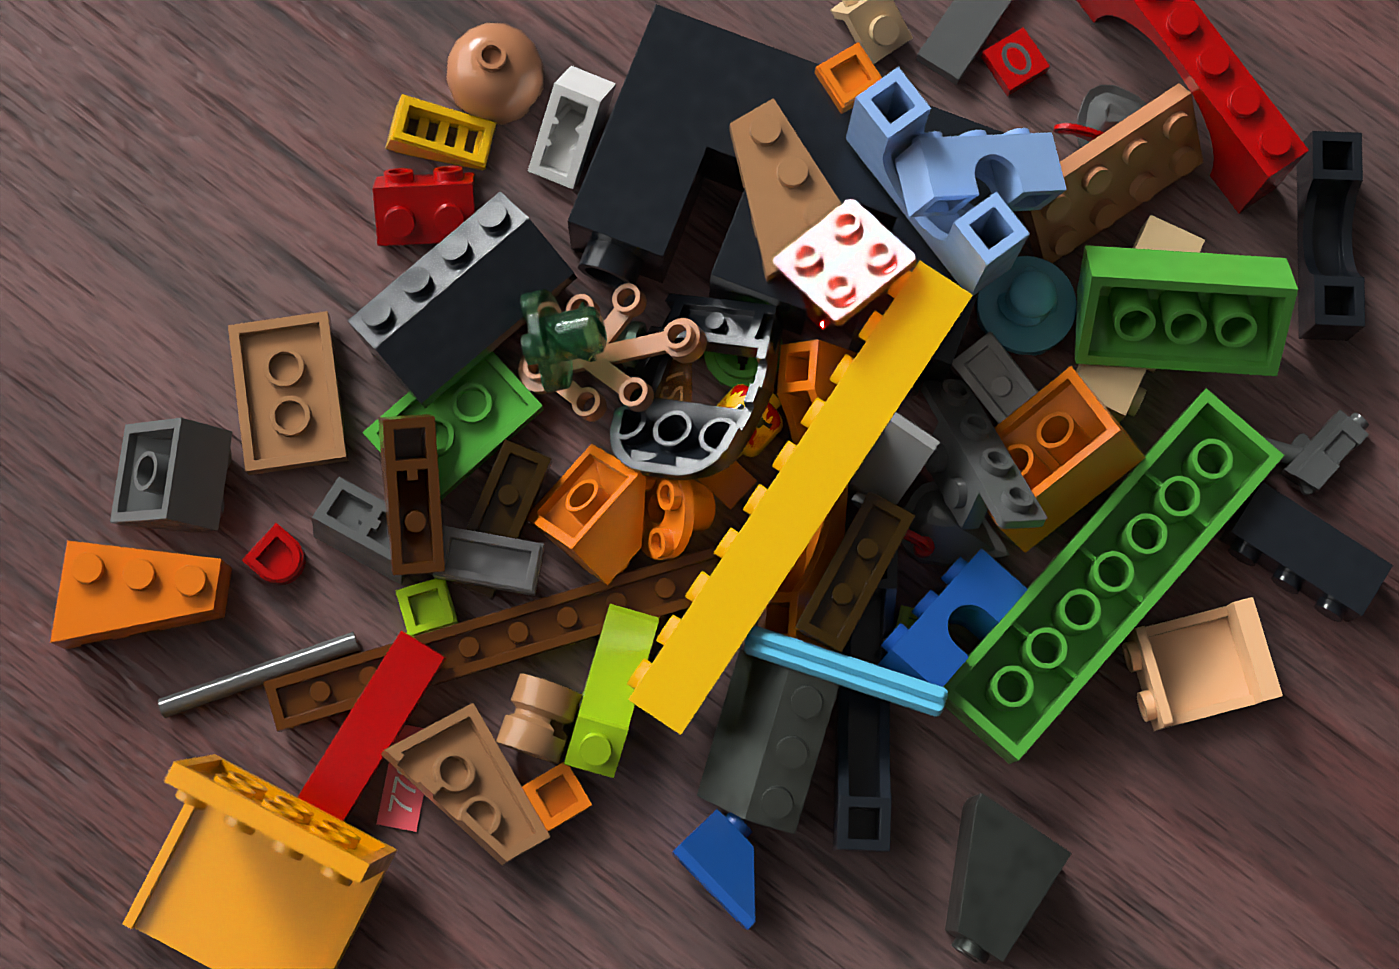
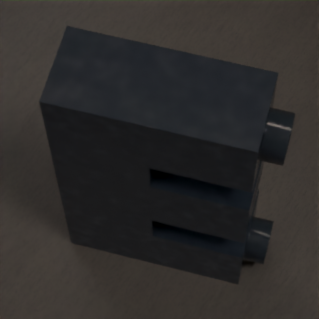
[568,4,1004,397]

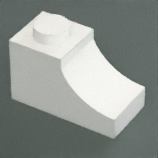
[528,66,616,189]

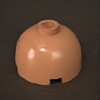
[447,23,544,124]

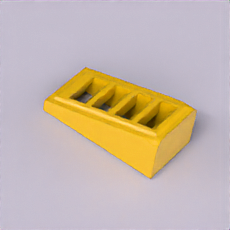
[385,94,496,171]

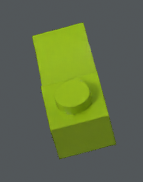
[564,604,659,778]

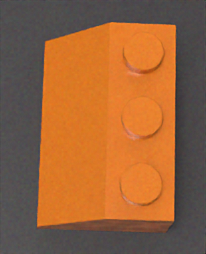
[987,366,1146,553]

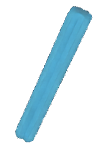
[744,626,948,717]

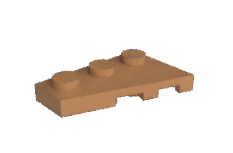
[729,98,855,281]
[381,703,550,865]

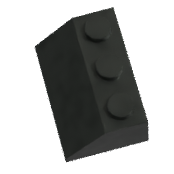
[697,648,839,834]

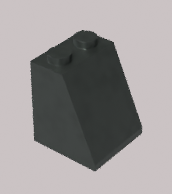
[945,793,1072,964]

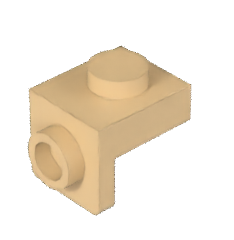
[831,0,913,64]

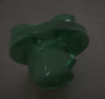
[521,289,607,393]

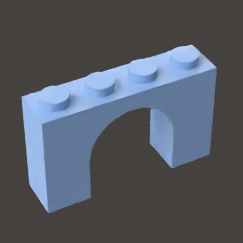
[846,67,1029,296]

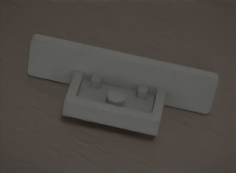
[921,379,1047,529]

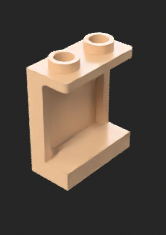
[1122,597,1283,731]

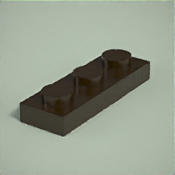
[446,440,552,600]
[794,491,915,653]

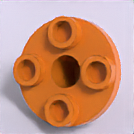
[641,475,716,560]

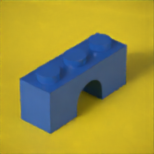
[877,548,1027,687]

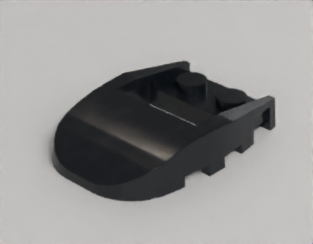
[610,293,784,480]

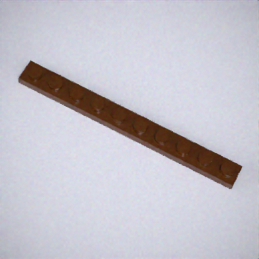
[263,546,722,732]

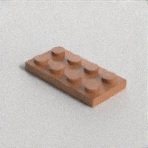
[1022,83,1203,263]

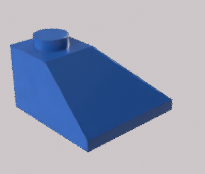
[672,809,755,930]

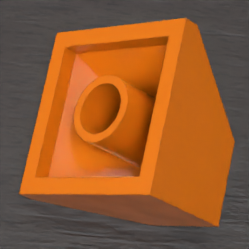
[528,443,646,585]

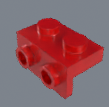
[372,166,476,246]

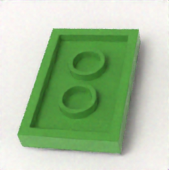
[362,351,544,501]

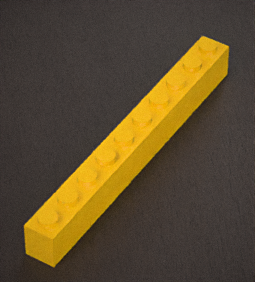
[627,261,973,735]

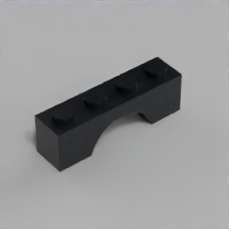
[1297,131,1365,341]

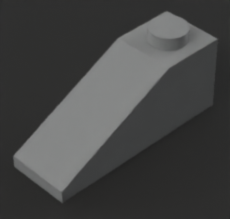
[848,412,940,509]

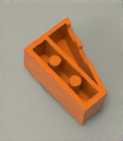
[50,540,232,649]

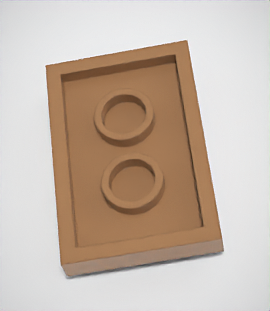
[228,311,349,475]

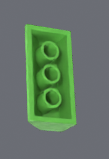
[1075,245,1298,376]

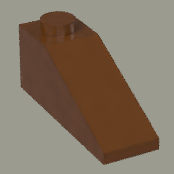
[378,414,445,575]

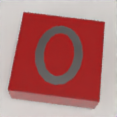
[981,27,1050,96]

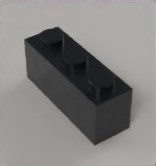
[1219,482,1393,622]

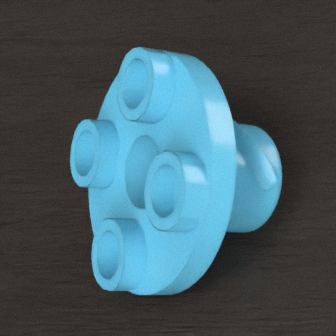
[976,256,1076,355]

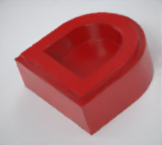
[242,523,306,585]

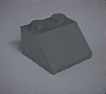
[110,418,233,532]

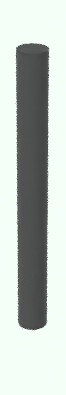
[158,631,360,718]

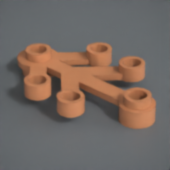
[518,283,707,422]

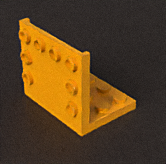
[123,754,397,969]

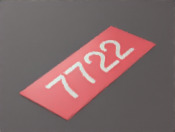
[376,725,424,832]

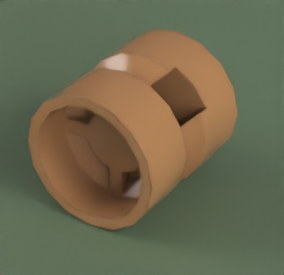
[496,673,582,764]

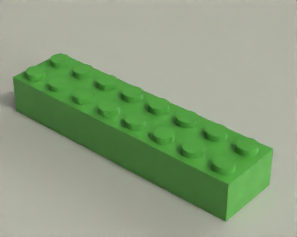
[943,388,1284,764]

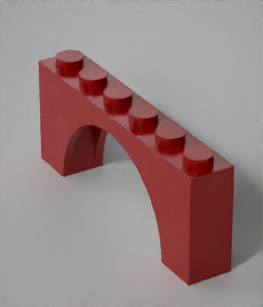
[1077,0,1309,214]

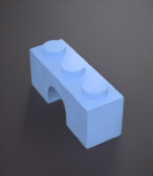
[895,128,1067,217]

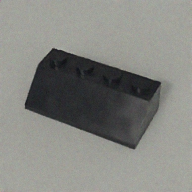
[347,192,577,409]

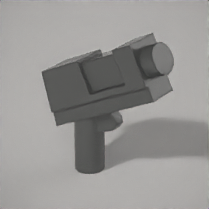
[1264,409,1369,495]

